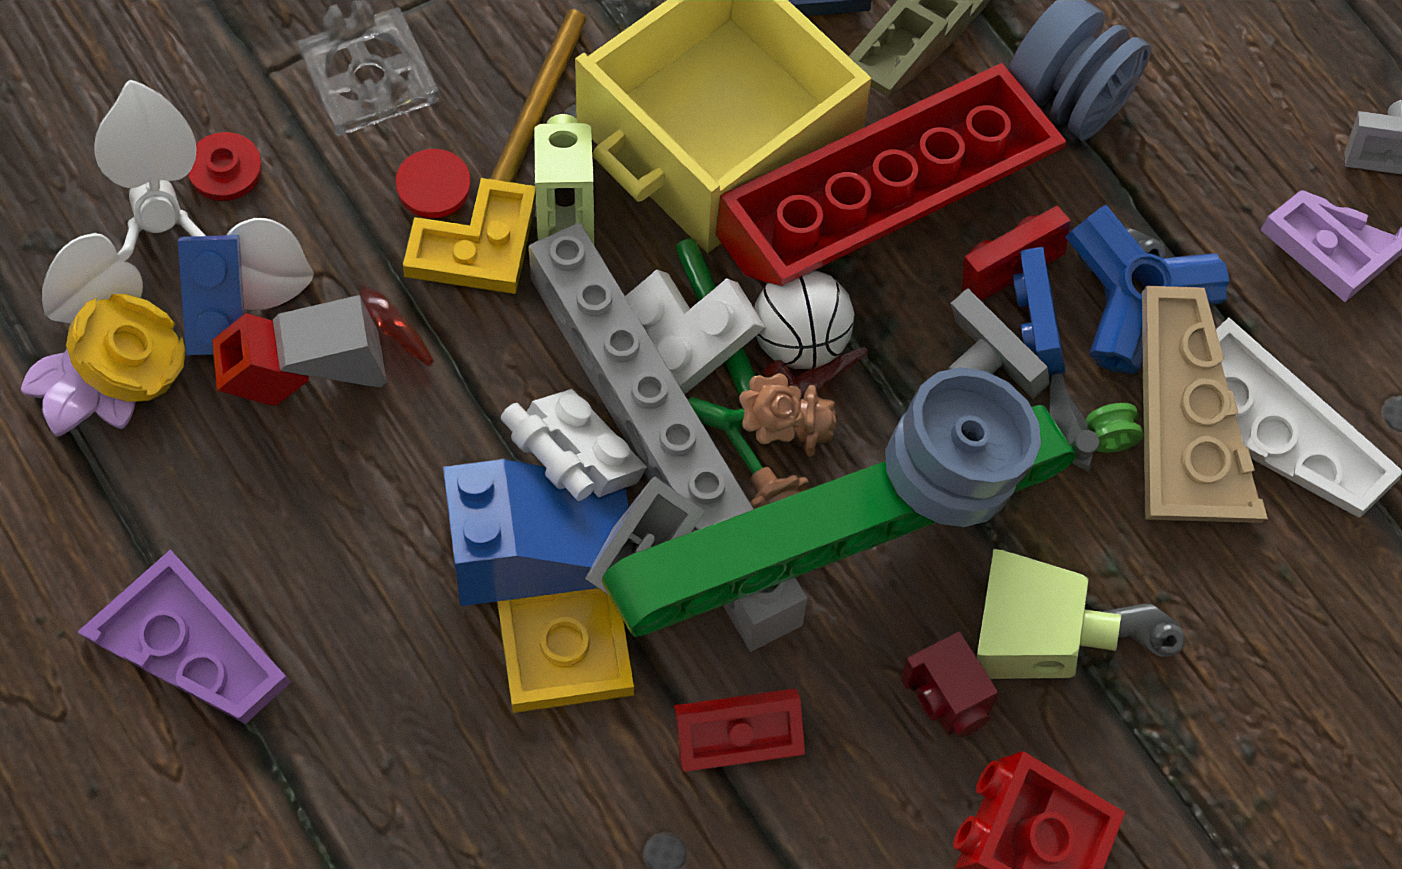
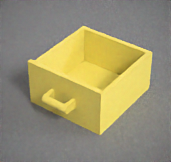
[575,0,872,254]

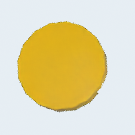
[66,294,186,402]

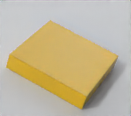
[497,588,634,713]

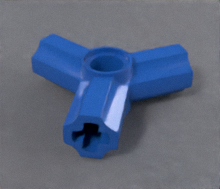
[1065,205,1229,374]

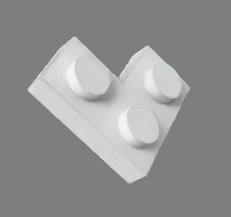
[625,270,766,395]

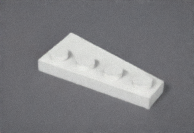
[1216,318,1402,518]

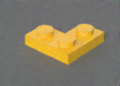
[403,178,536,294]

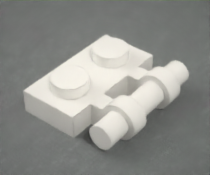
[501,389,647,501]

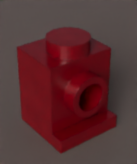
[901,631,998,737]

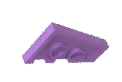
[78,550,291,724]

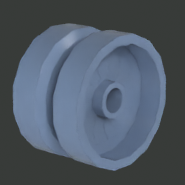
[885,367,1041,527]

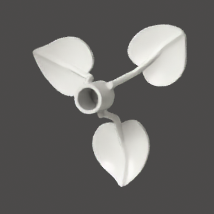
[42,80,314,323]

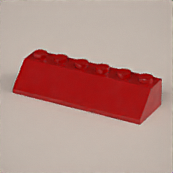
[715,63,1067,286]

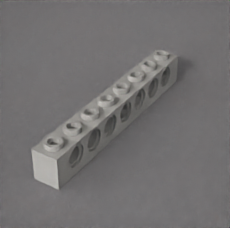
[529,222,807,652]

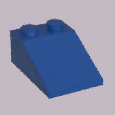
[443,459,629,606]

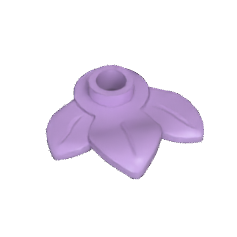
[21,349,136,437]

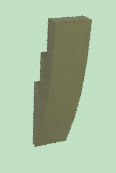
[848,0,991,97]

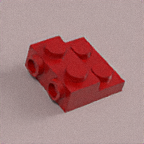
[953,751,1125,869]

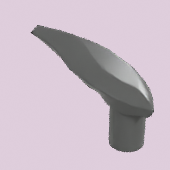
[1050,373,1099,473]

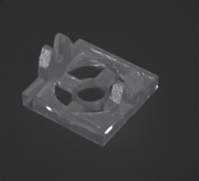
[297,0,440,137]

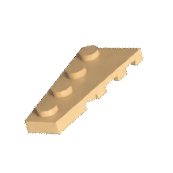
[1142,286,1268,523]

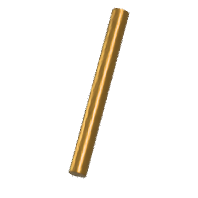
[490,9,587,183]

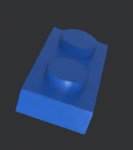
[178,235,245,355]
[1013,247,1066,375]

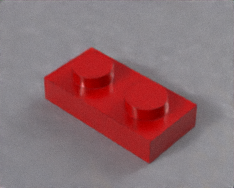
[962,206,1071,301]
[674,688,805,772]

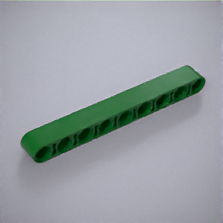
[601,405,1077,637]

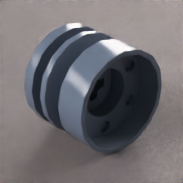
[1008,0,1151,141]

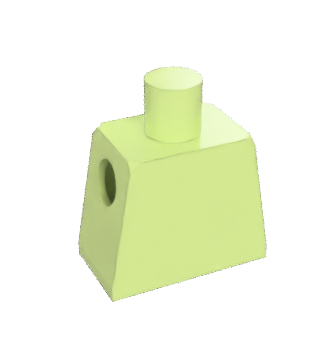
[534,114,594,245]
[977,549,1121,679]

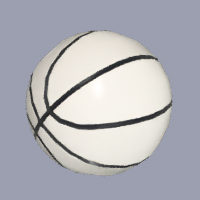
[754,270,855,370]

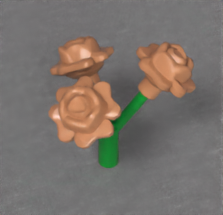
[688,373,836,509]

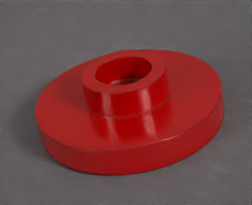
[187,132,262,201]
[395,149,471,218]

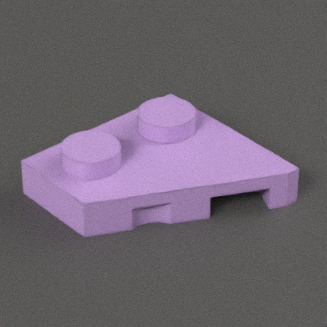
[1261,190,1402,302]

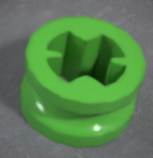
[1086,403,1144,453]

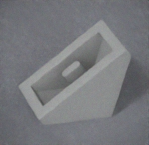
[273,295,387,388]
[585,477,705,595]

